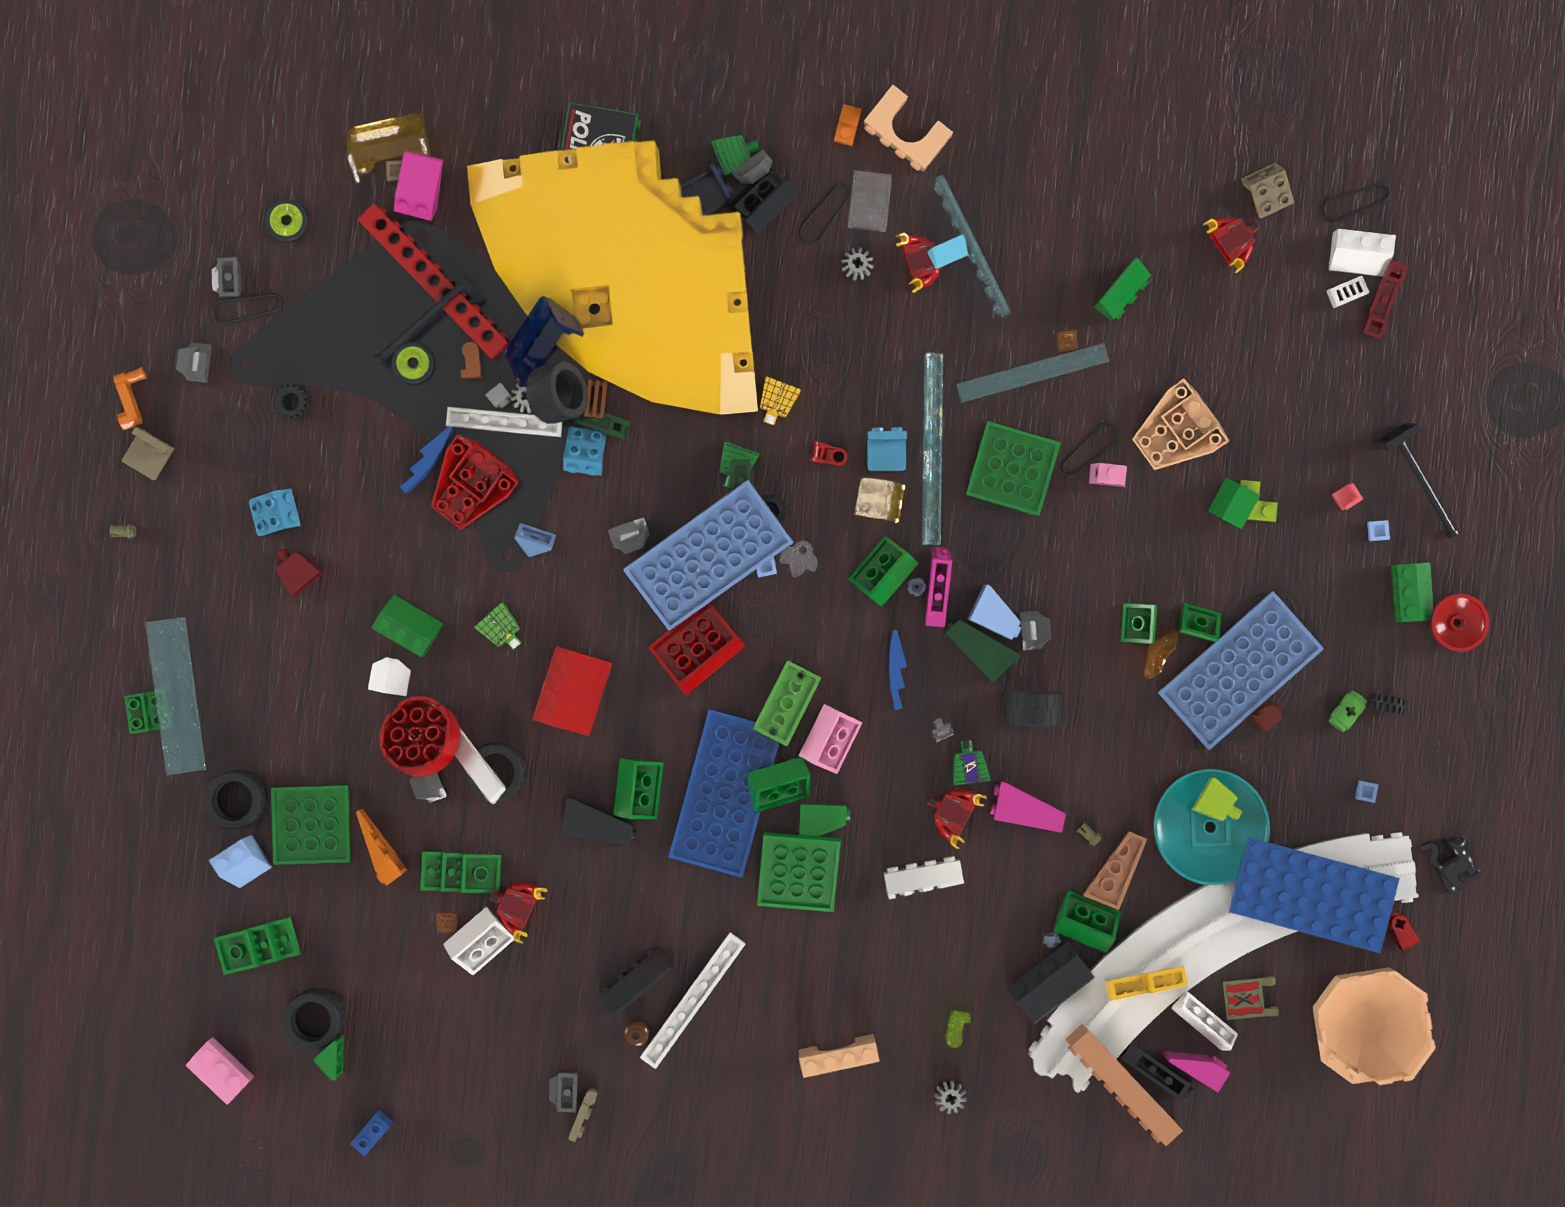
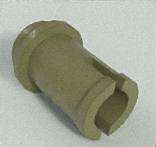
[110,524,136,539]
[1077,822,1101,846]

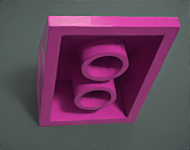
[394,150,443,221]
[1162,1051,1230,1092]

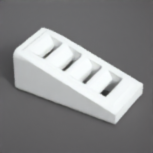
[1326,276,1369,308]

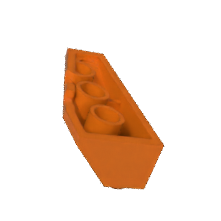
[356,809,408,886]

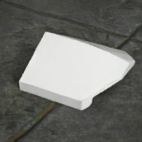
[368,657,411,696]

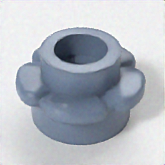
[908,577,926,596]
[1042,933,1061,948]

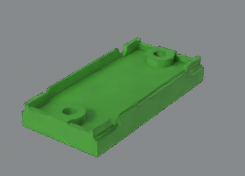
[753,660,821,747]

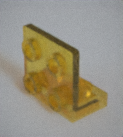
[855,477,905,523]

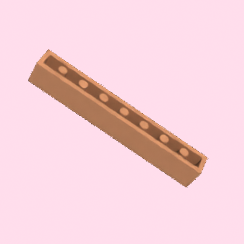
[1065,1024,1183,1146]

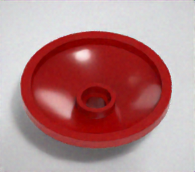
[1431,594,1489,652]

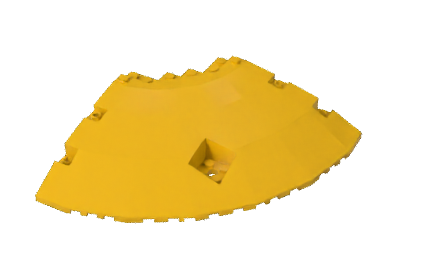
[467,141,758,415]

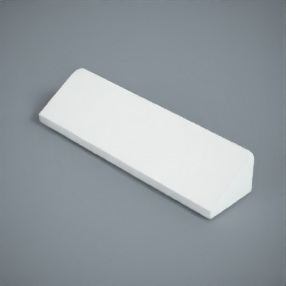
[1172,991,1238,1050]

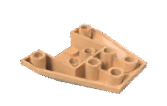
[1132,379,1229,470]

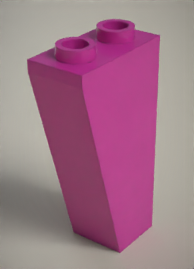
[925,547,952,627]
[990,780,1066,833]

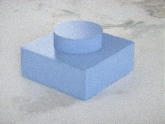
[1367,520,1390,541]
[757,557,777,577]

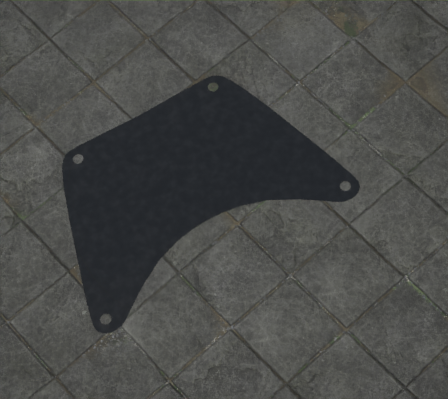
[230,219,592,572]

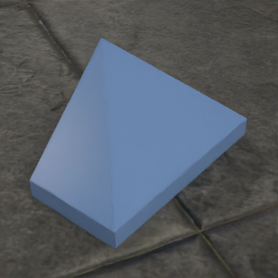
[515,523,556,557]

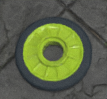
[265,199,308,241]
[392,342,434,384]

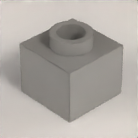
[485,383,512,408]

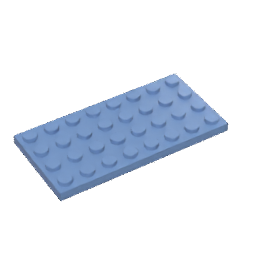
[623,480,793,631]
[1157,591,1324,750]

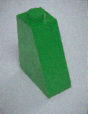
[799,803,850,837]

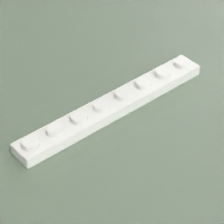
[640,932,746,1069]

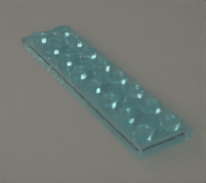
[145,617,206,775]

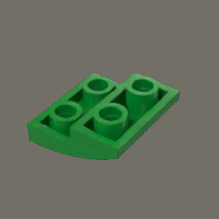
[124,690,172,734]

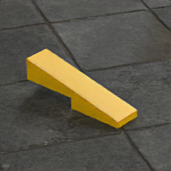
[1104,966,1188,1000]

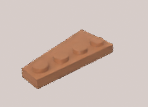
[1083,831,1147,910]

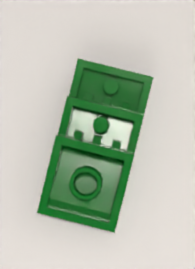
[419,851,501,893]
[214,917,301,975]

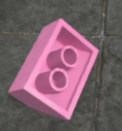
[799,704,862,774]
[186,1037,255,1105]

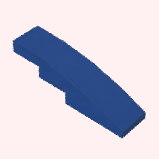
[400,426,455,493]
[888,630,907,710]

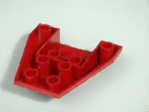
[431,435,519,530]

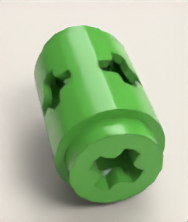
[1329,691,1367,732]

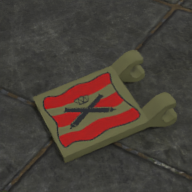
[1222,976,1279,1020]

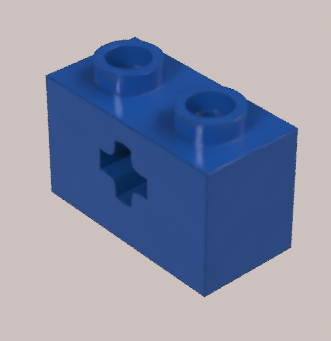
[350,1110,393,1156]

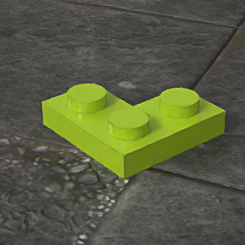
[1240,480,1278,522]

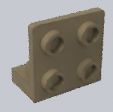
[1241,162,1294,218]
[122,427,175,480]

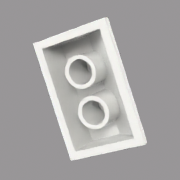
[1329,229,1396,277]
[443,907,514,975]

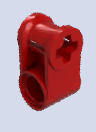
[810,442,847,466]
[1388,912,1419,951]

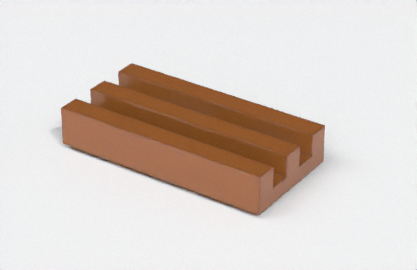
[584,379,607,418]

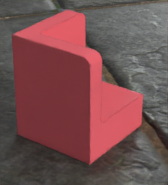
[1331,483,1363,510]

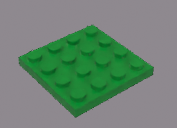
[965,421,1061,516]
[271,785,351,865]
[757,832,841,912]

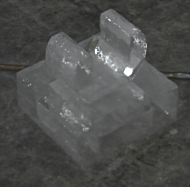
[932,718,954,742]

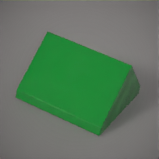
[1208,478,1261,529]
[1121,603,1157,644]
[1176,603,1221,642]
[313,1034,344,1080]

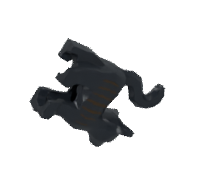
[1421,836,1483,894]

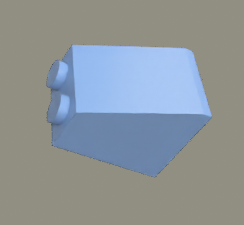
[967,585,1021,640]
[209,835,272,888]

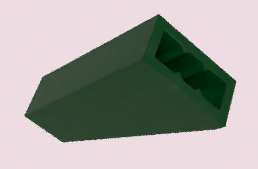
[944,619,1021,683]

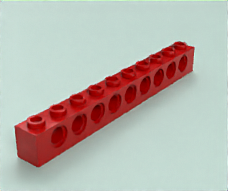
[357,204,510,360]

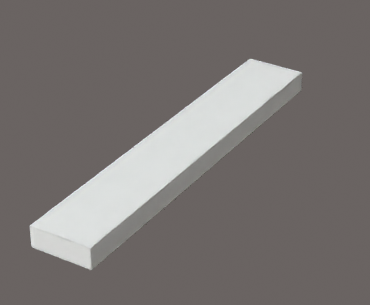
[446,407,563,437]
[455,728,506,803]

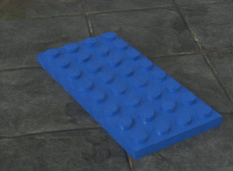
[668,709,779,878]
[1228,837,1400,953]

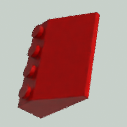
[648,602,745,695]
[533,646,613,736]

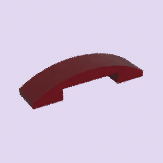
[1363,260,1409,339]

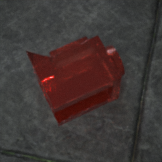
[1249,703,1283,732]

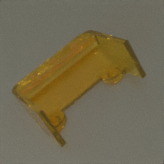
[347,113,431,183]

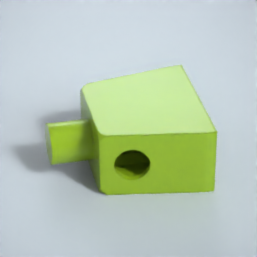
[1192,777,1242,821]

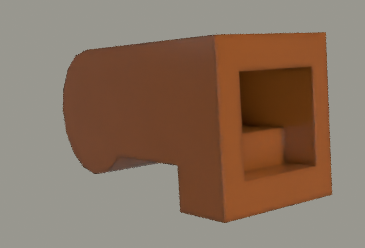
[461,342,482,379]

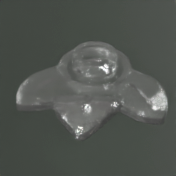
[779,540,818,578]

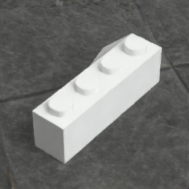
[883,856,964,899]

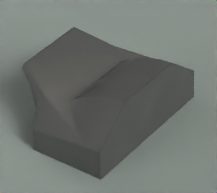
[732,150,773,184]
[211,257,241,297]
[176,342,212,383]
[608,518,650,554]
[1019,611,1052,651]
[409,772,449,803]
[549,1072,578,1112]

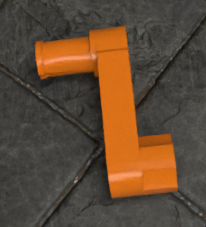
[113,367,146,430]

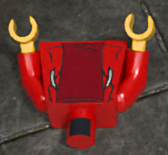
[1203,217,1259,273]
[895,233,942,292]
[927,789,987,849]
[489,882,547,943]

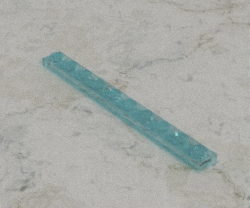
[922,352,943,545]

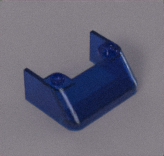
[505,296,584,387]

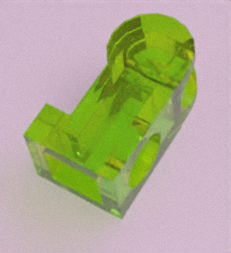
[945,1009,971,1048]

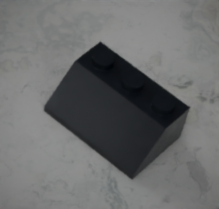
[727,168,798,235]

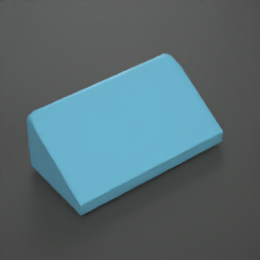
[927,234,968,269]

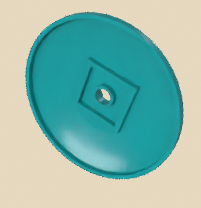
[1154,769,1270,885]

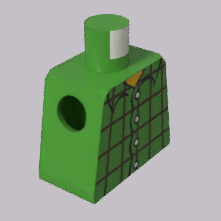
[475,603,522,650]

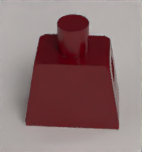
[275,548,323,596]

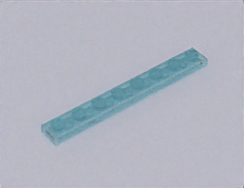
[934,175,1011,318]
[956,343,1109,403]

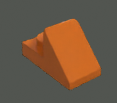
[834,104,862,146]

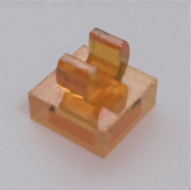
[1056,330,1079,352]
[436,912,457,933]

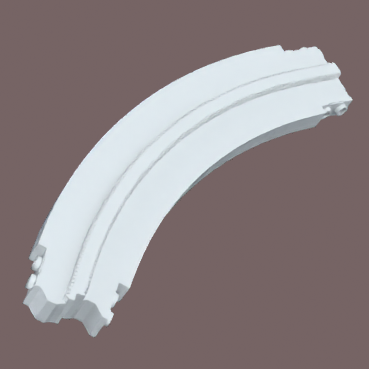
[1028,832,1419,1093]

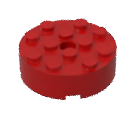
[380,696,460,777]

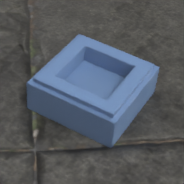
[1354,780,1379,803]

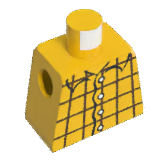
[760,377,801,425]

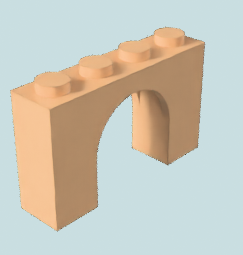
[863,85,953,172]
[799,1034,879,1078]

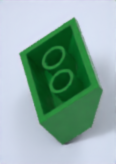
[1094,257,1151,321]
[849,536,919,607]
[1391,562,1434,622]
[371,595,444,657]
[748,757,810,813]
[613,758,664,820]
[1053,890,1121,953]

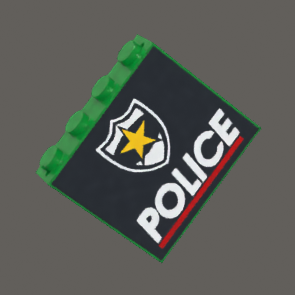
[561,102,641,163]

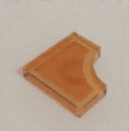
[1144,630,1178,679]

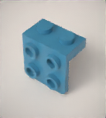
[563,427,607,476]
[867,427,907,471]
[249,489,301,536]

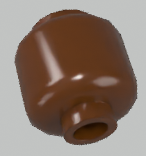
[624,1019,649,1046]

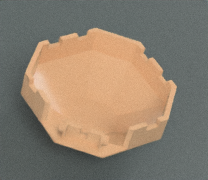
[1313,967,1435,1085]

